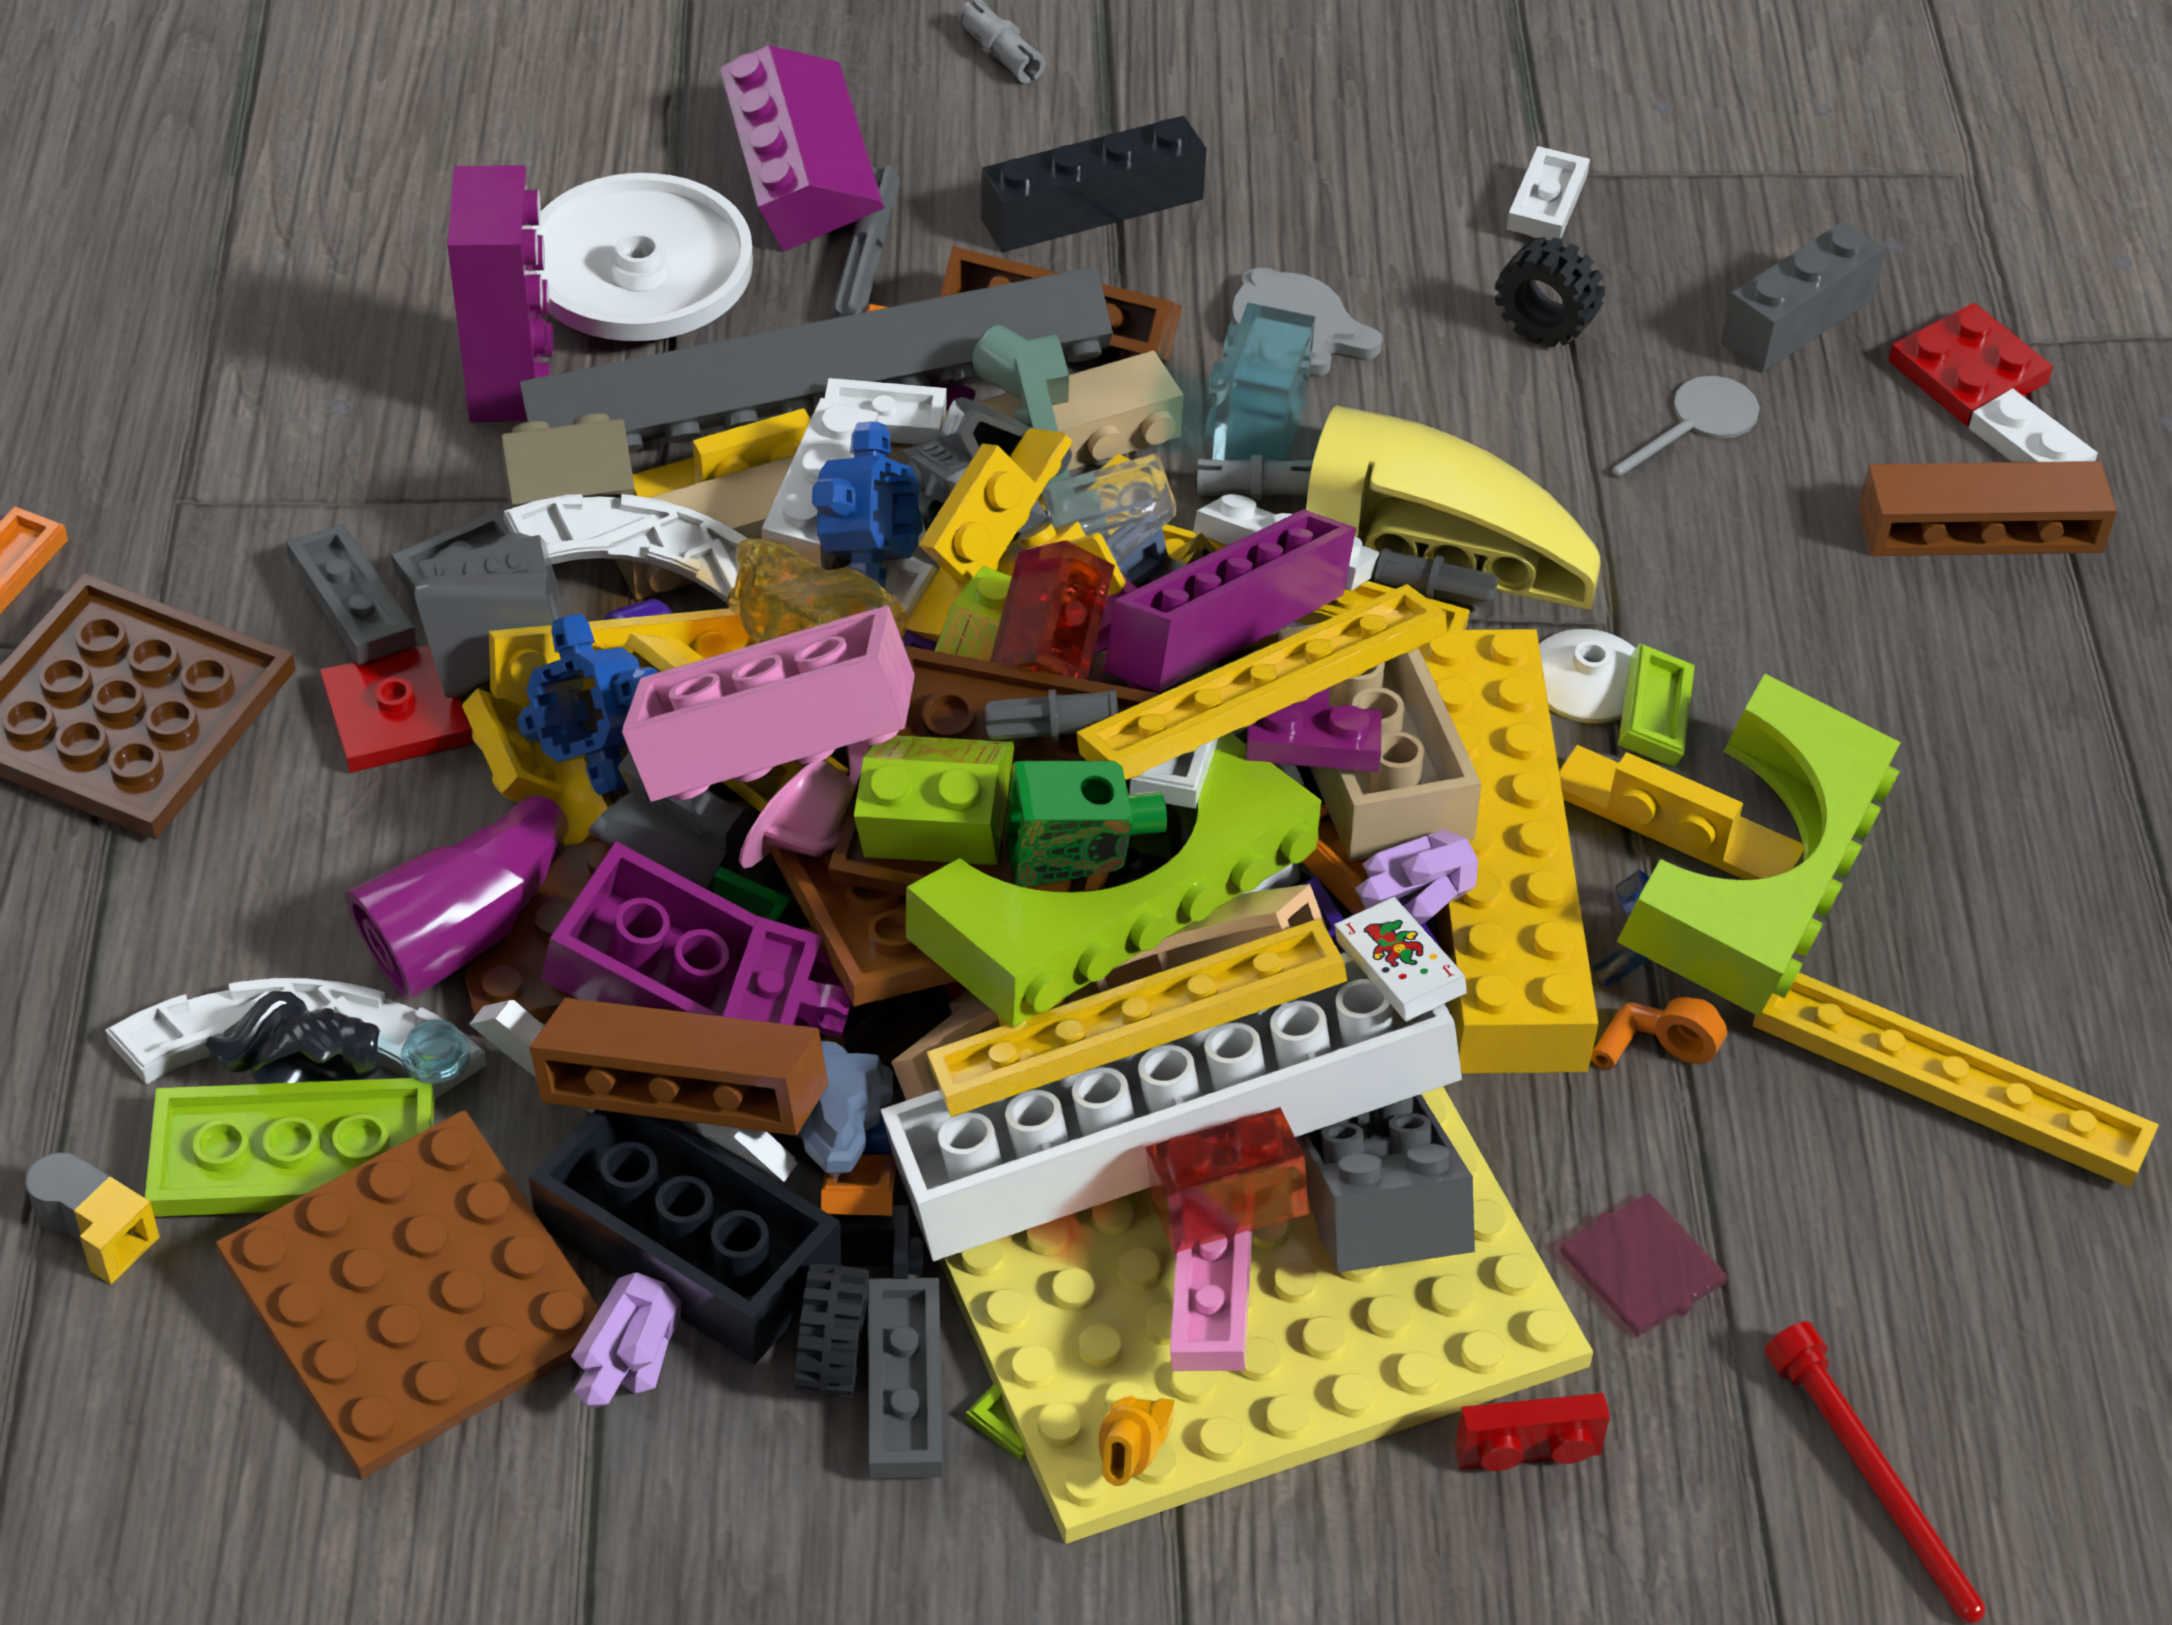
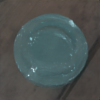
[401,1020,471,1084]

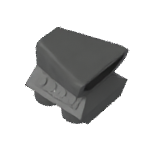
[902,397,1072,533]
[414,533,567,699]
[588,751,761,892]

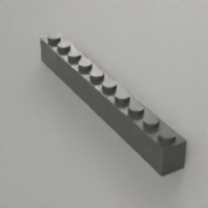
[520,266,1113,453]

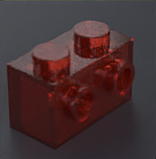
[990,540,1115,680]
[1145,1107,1309,1254]

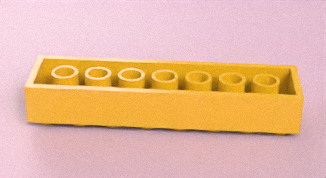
[1418,629,1599,1074]

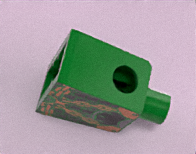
[1004,761,1167,887]

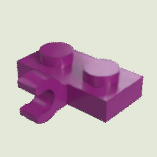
[1246,687,1381,772]
[722,916,851,1037]

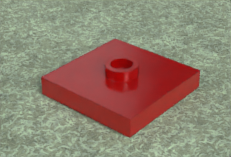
[320,645,473,773]

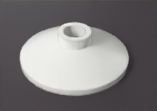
[1539,629,1635,724]

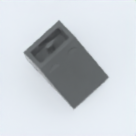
[1292,1094,1475,1272]

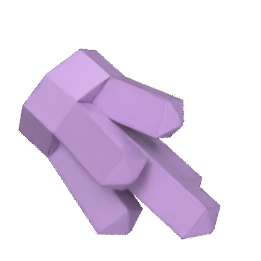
[1355,829,1478,925]
[571,1272,682,1409]

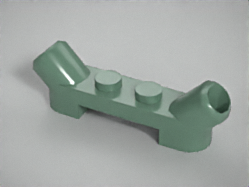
[972,324,1109,542]

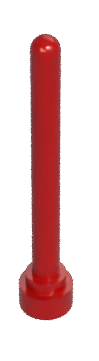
[1764,1321,1986,1624]

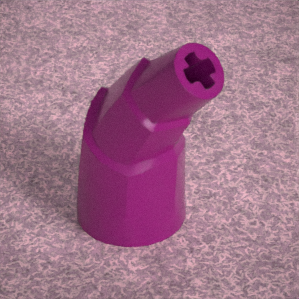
[345,795,568,1001]

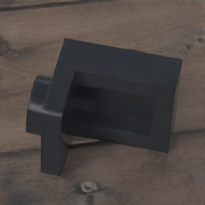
[830,1205,924,1279]

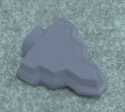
[796,1041,893,1179]

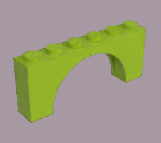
[1617,674,1901,1017]
[906,732,1321,1028]

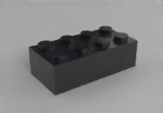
[529,1109,842,1365]

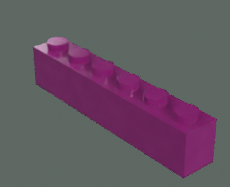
[1103,509,1356,693]

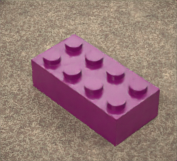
[447,165,554,422]
[541,842,844,1035]

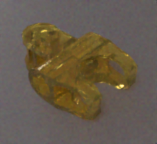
[727,538,908,643]

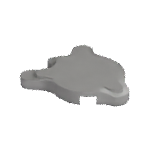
[1231,268,1382,391]

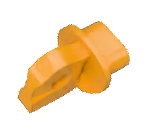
[1098,1396,1175,1486]

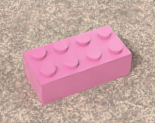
[622,605,915,802]

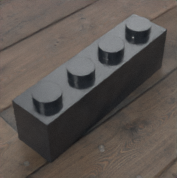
[981,115,1207,253]

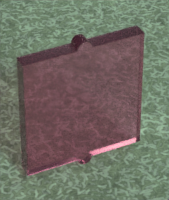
[1560,1193,1727,1337]

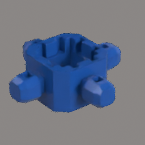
[812,421,923,598]
[517,614,659,796]

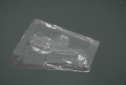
[1041,453,1176,565]

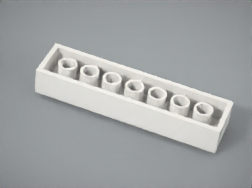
[880,952,1462,1261]

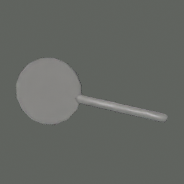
[1612,376,1760,477]

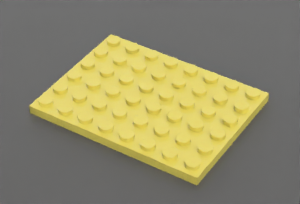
[938,1087,1593,1544]

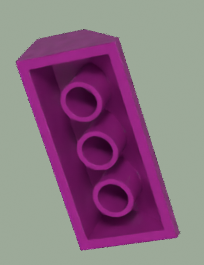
[720,45,885,252]

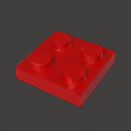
[1888,302,2053,426]

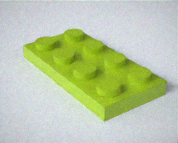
[145,1077,435,1217]

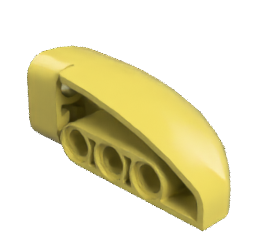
[1306,406,1601,610]

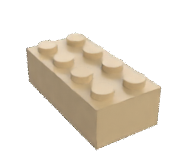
[1278,623,1481,862]

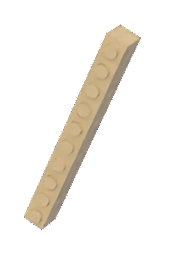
[615,351,1184,600]

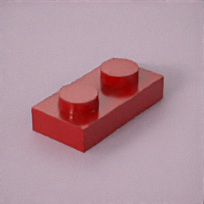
[1454,1393,1610,1471]

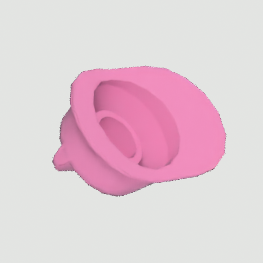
[739,759,855,868]

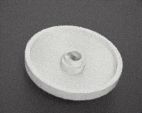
[532,173,753,341]

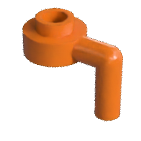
[1591,997,1727,1070]

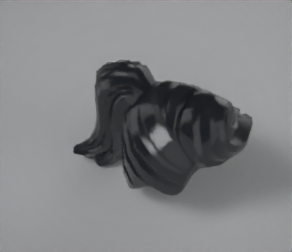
[205,991,380,1084]

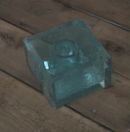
[1205,302,1316,461]

